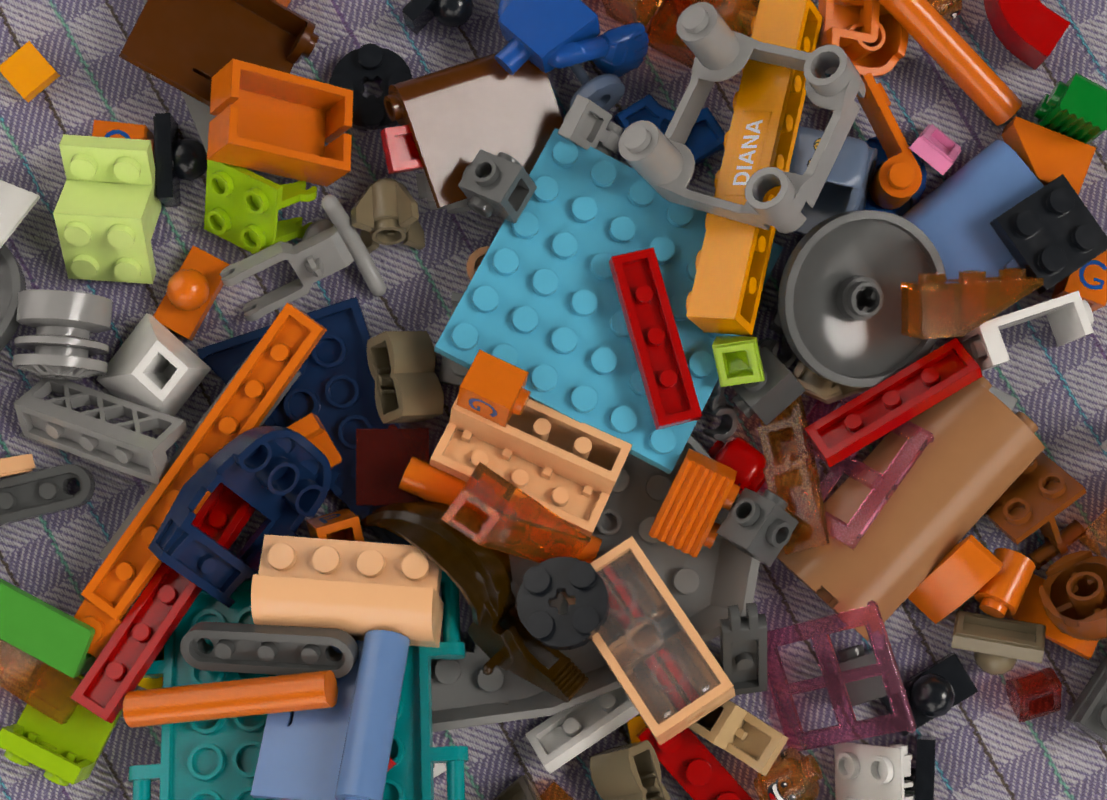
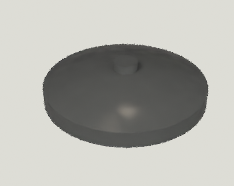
[778,210,948,388]

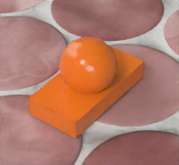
[153,245,230,341]

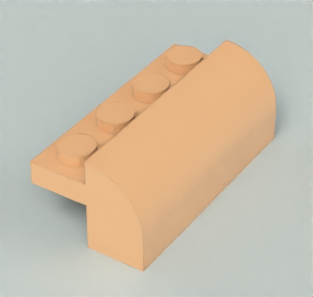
[429,396,632,538]
[251,534,444,648]

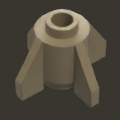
[351,178,425,253]

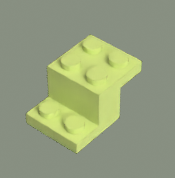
[53,134,162,284]

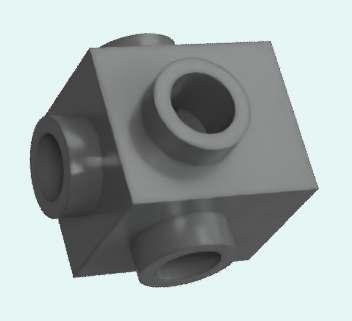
[458,149,537,223]
[716,487,799,567]

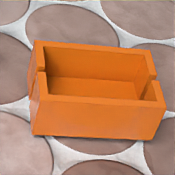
[207,59,353,187]

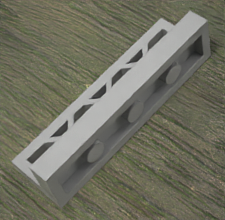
[13,378,188,485]

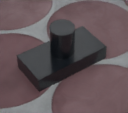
[904,735,936,800]

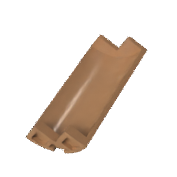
[777,376,1045,641]

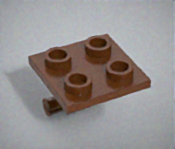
[984,452,1087,570]

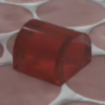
[1006,667,1062,722]

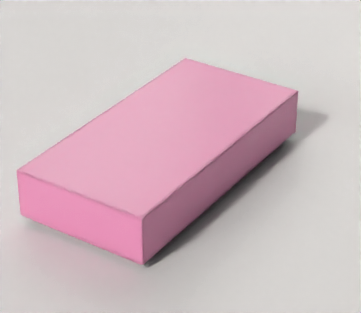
[909,124,962,175]

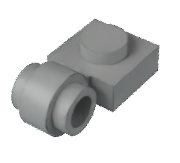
[558,95,624,156]

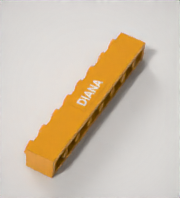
[686,0,823,336]

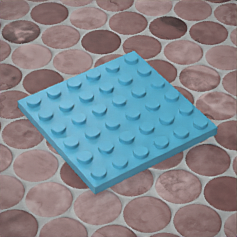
[434,128,783,474]

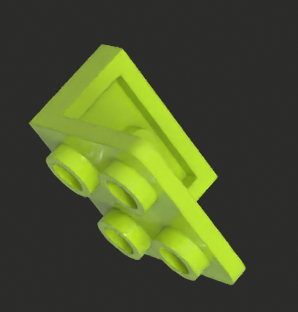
[0,665,123,786]

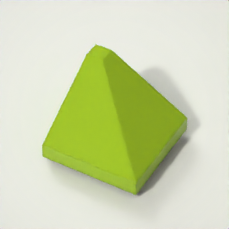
[712,335,765,387]

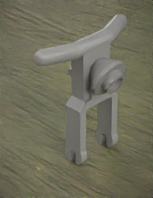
[220,194,387,321]

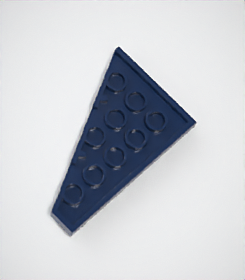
[197,297,425,545]

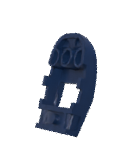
[148,426,332,608]

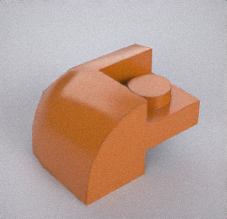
[816,0,909,78]

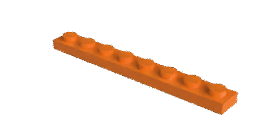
[81,302,327,621]

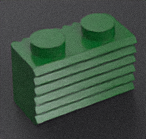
[1033,73,1107,144]

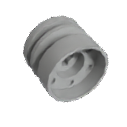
[12,289,113,380]

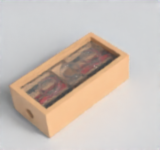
[561,536,736,745]

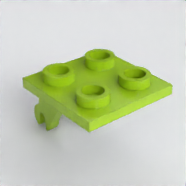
[204,160,317,254]

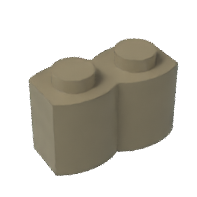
[367,331,444,424]
[590,740,671,800]

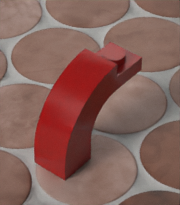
[984,0,1070,70]

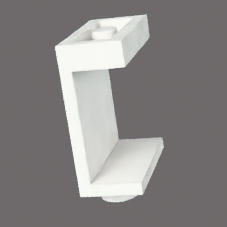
[956,291,1094,372]

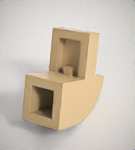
[688,700,789,776]

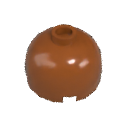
[1039,550,1107,641]

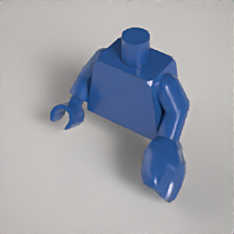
[495,0,649,77]

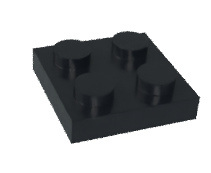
[990,174,1107,295]

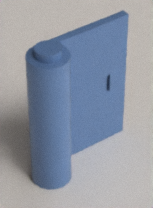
[901,140,1044,331]
[250,630,410,800]

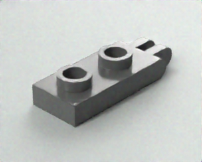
[719,602,767,695]

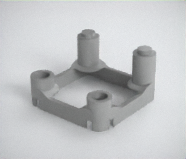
[618,2,866,233]

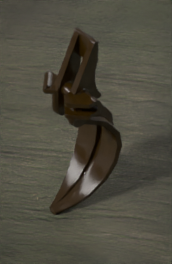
[360,501,589,703]

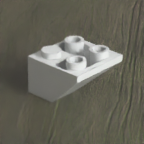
[96,313,211,435]

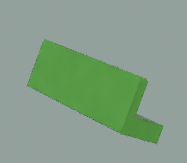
[0,578,97,679]

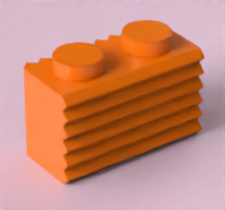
[648,448,740,558]

